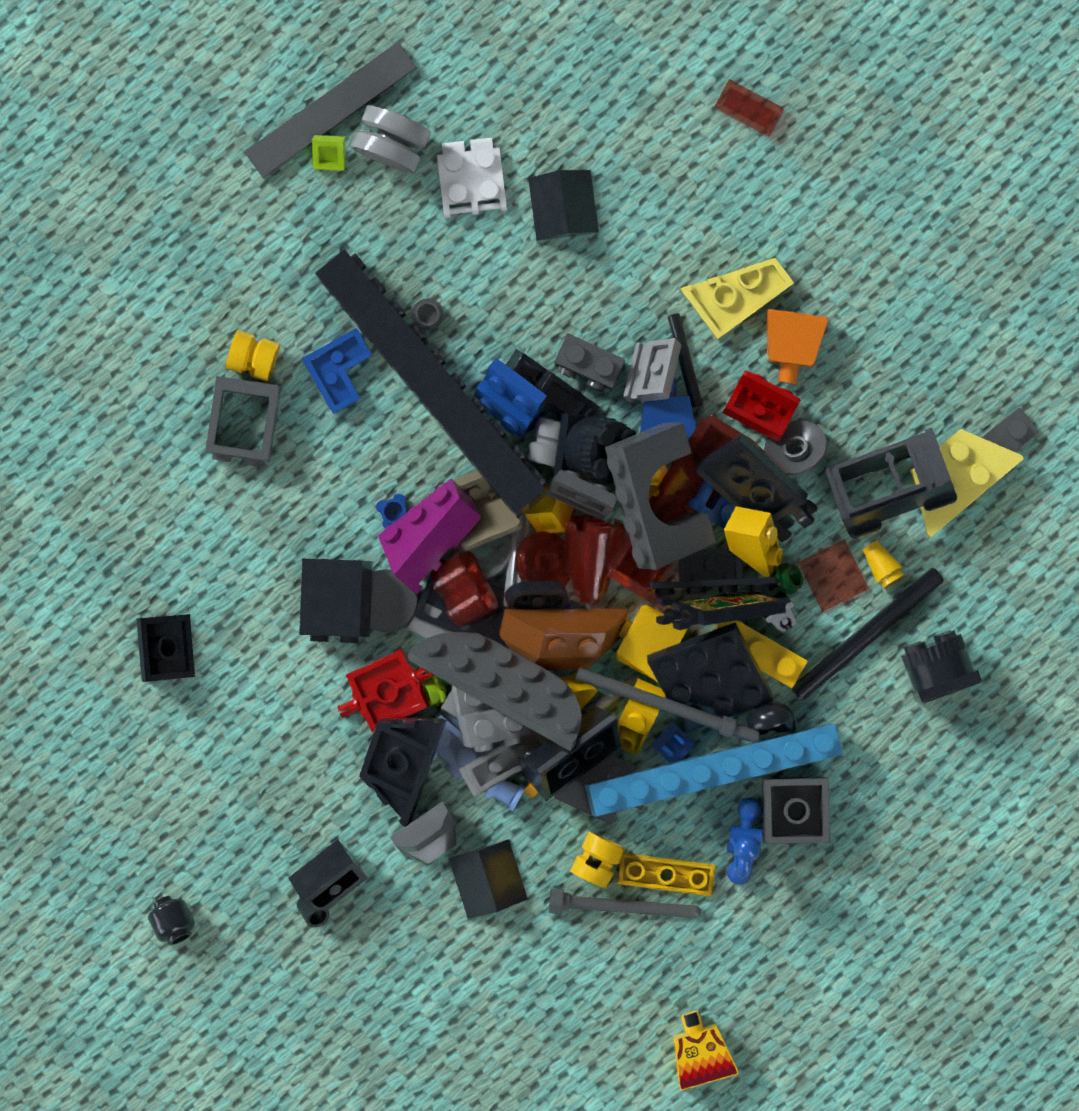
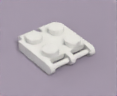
[437,138,507,218]

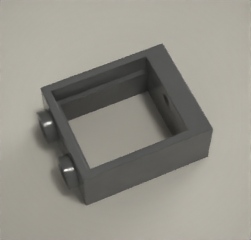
[205,376,282,467]

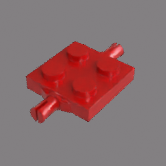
[337,648,436,732]

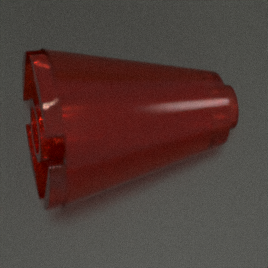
[563,515,627,604]

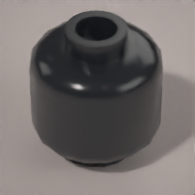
[148,896,195,945]

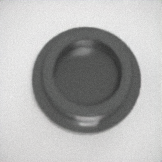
[412,298,444,330]

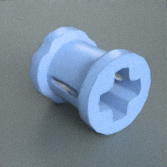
[485,779,526,811]

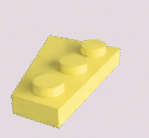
[680,258,794,340]

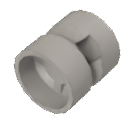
[526,417,560,468]

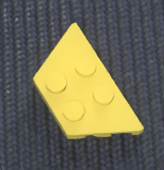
[911,429,1024,538]

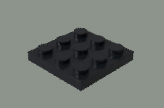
[647,622,773,733]

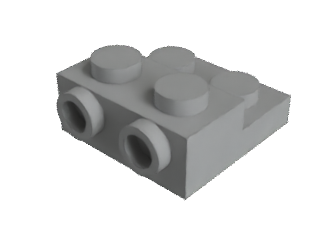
[451,684,530,752]

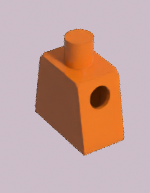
[766,309,828,385]

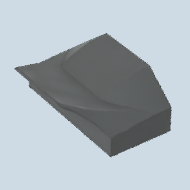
[390,801,457,864]

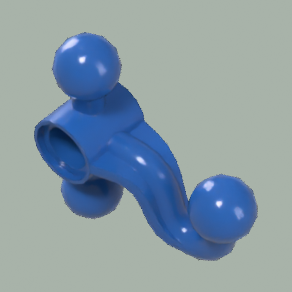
[727,797,763,885]

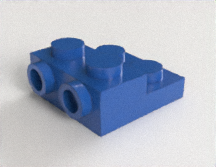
[473,358,547,438]

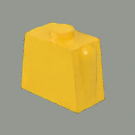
[615,605,687,682]

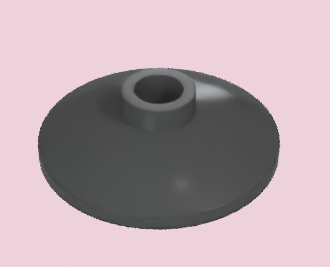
[764,420,827,475]

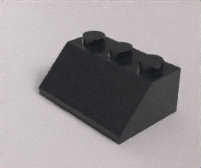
[520,706,622,802]

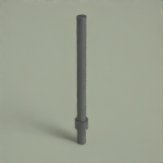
[575,668,759,743]

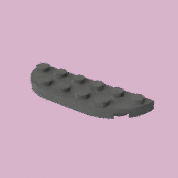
[408,632,581,751]

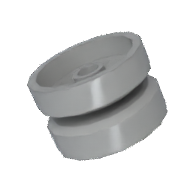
[350,105,431,174]

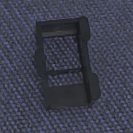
[824,427,957,539]

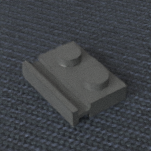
[546,470,617,521]

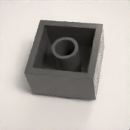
[762,777,830,844]

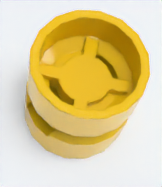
[225,330,280,382]
[570,831,625,889]

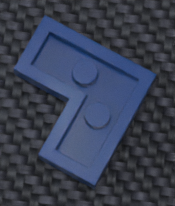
[302,328,373,414]

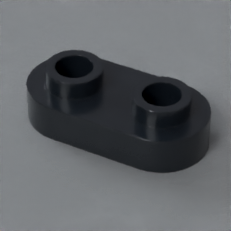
[505,581,569,609]

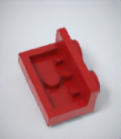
[722,370,801,442]

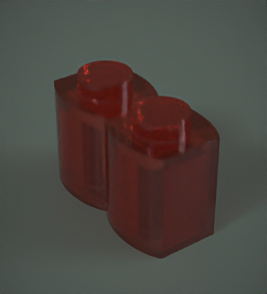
[431,551,498,627]

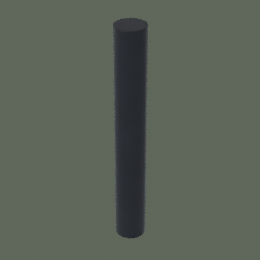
[667,313,703,408]

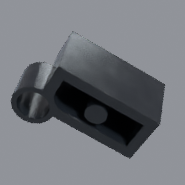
[288,839,368,928]

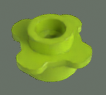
[422,676,446,707]

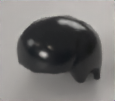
[747,701,796,735]

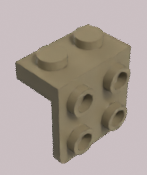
[438,470,522,550]

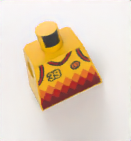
[673,1010,739,1090]

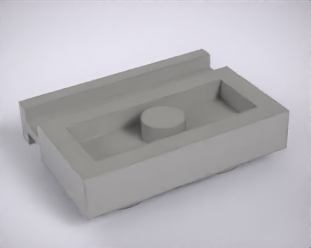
[623,338,681,403]

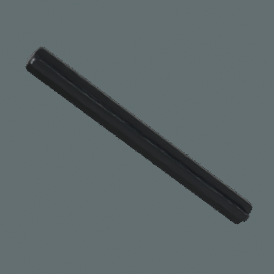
[791,568,944,701]

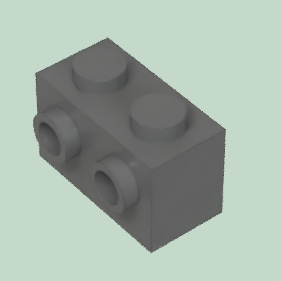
[554,333,625,392]

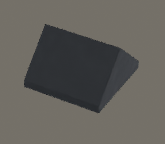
[528,170,599,241]
[136,614,195,682]
[448,839,528,919]

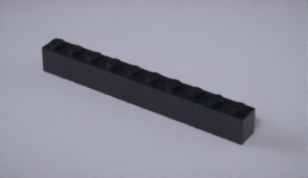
[315,249,547,519]

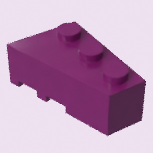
[378,479,482,594]

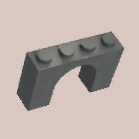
[605,422,716,570]

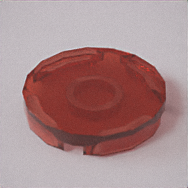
[515,531,573,586]

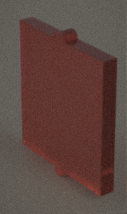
[798,539,869,612]

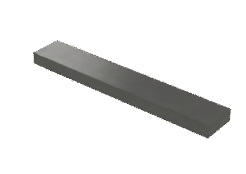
[244,42,417,179]

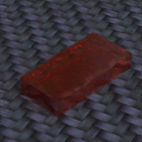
[714,79,784,137]

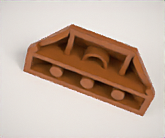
[499,609,628,670]

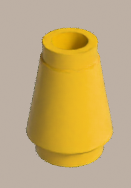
[862,540,905,589]

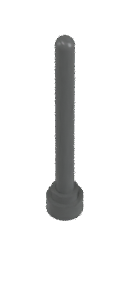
[549,888,701,918]

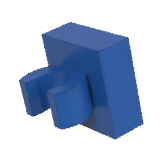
[651,722,695,763]

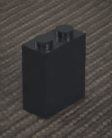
[299,558,373,643]

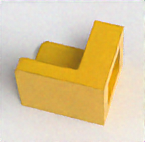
[525,484,574,534]

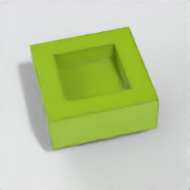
[312,135,347,171]

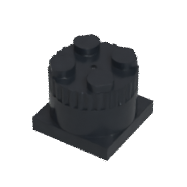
[553,413,636,485]
[901,630,982,704]

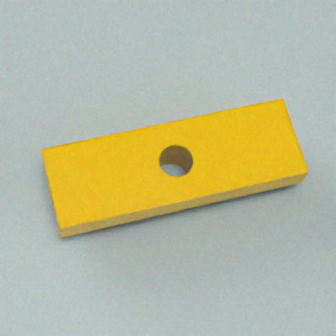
[617,852,716,896]

